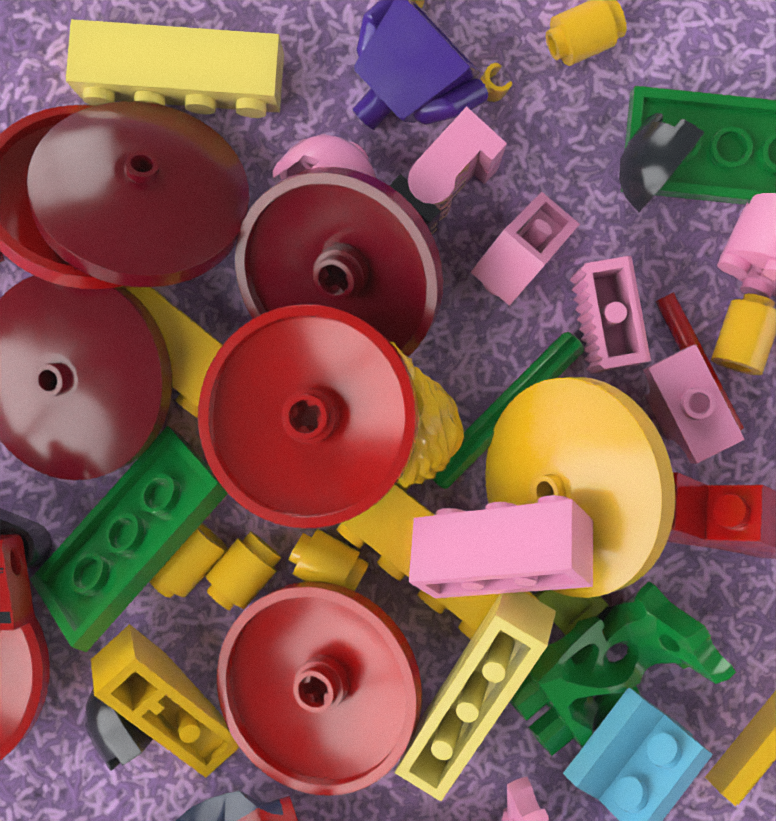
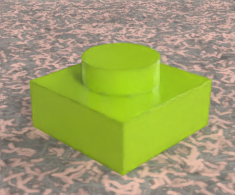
[535,590,609,636]

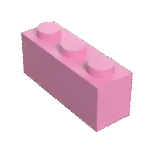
[409,495,593,598]

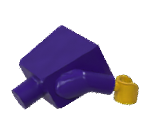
[353,0,512,130]

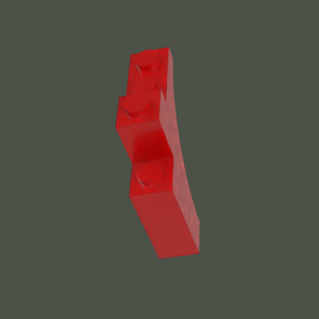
[667,472,776,559]

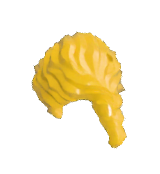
[391,342,464,491]

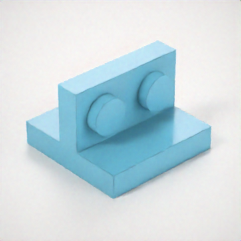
[563,688,713,821]

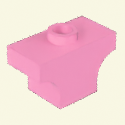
[643,344,745,464]

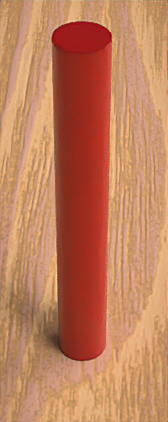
[655,292,744,431]

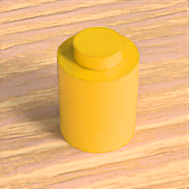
[711,293,776,375]
[150,522,228,598]

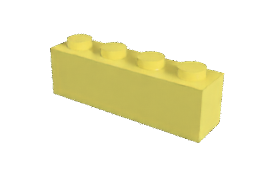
[66,19,284,118]
[394,592,556,801]

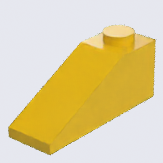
[91,624,239,778]

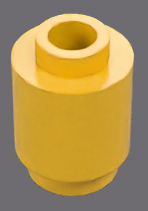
[545,0,627,66]
[288,528,369,591]
[205,531,282,611]

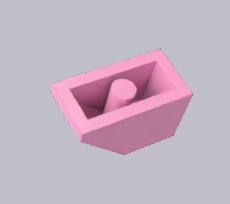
[470,192,580,306]

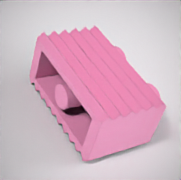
[570,256,651,374]

